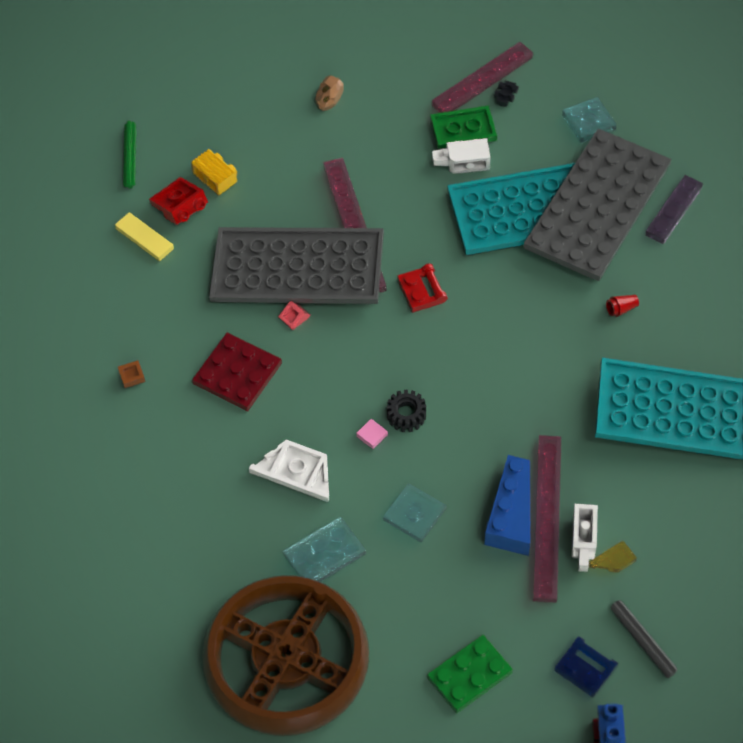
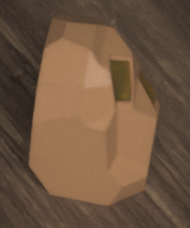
[316,75,344,111]

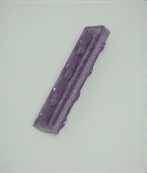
[645,175,703,244]

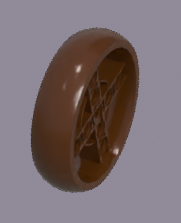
[203,575,369,736]

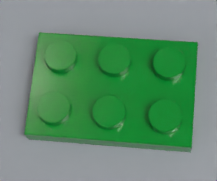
[430,105,497,150]
[427,635,513,713]

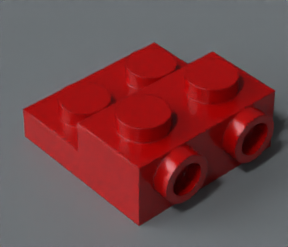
[149,177,208,225]

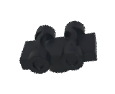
[494,80,519,107]

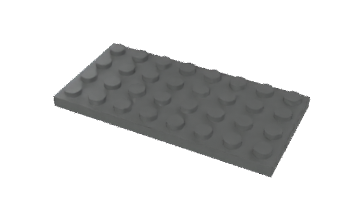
[524,128,672,281]
[209,227,384,304]

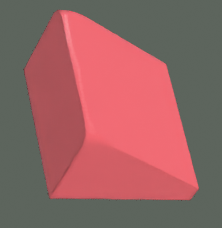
[278,301,310,330]

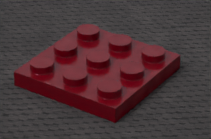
[192,332,282,412]

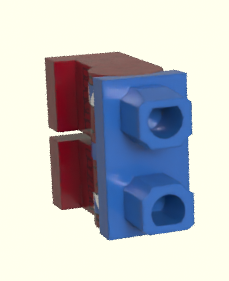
[592,704,626,743]

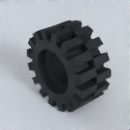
[387,390,426,432]

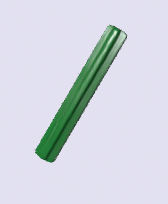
[123,121,136,189]

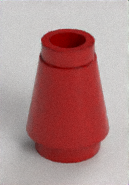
[606,294,639,317]

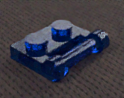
[554,636,619,698]

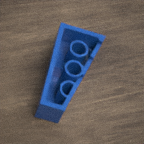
[484,455,530,556]

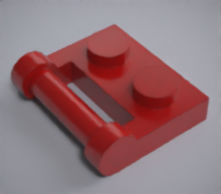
[397,264,448,313]

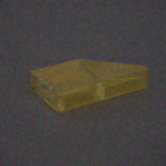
[589,541,637,573]

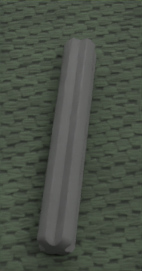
[611,600,677,678]

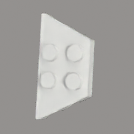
[249,440,329,502]

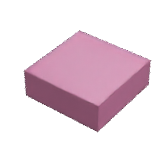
[356,419,388,449]

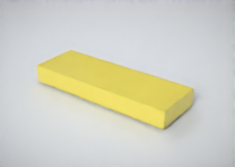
[115,212,174,262]

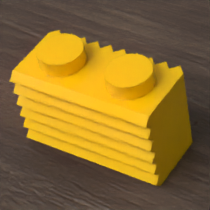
[191,149,237,196]

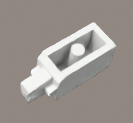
[432,138,491,174]
[571,504,598,572]

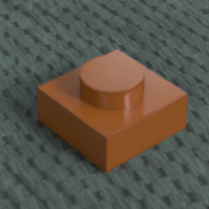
[118,360,145,388]

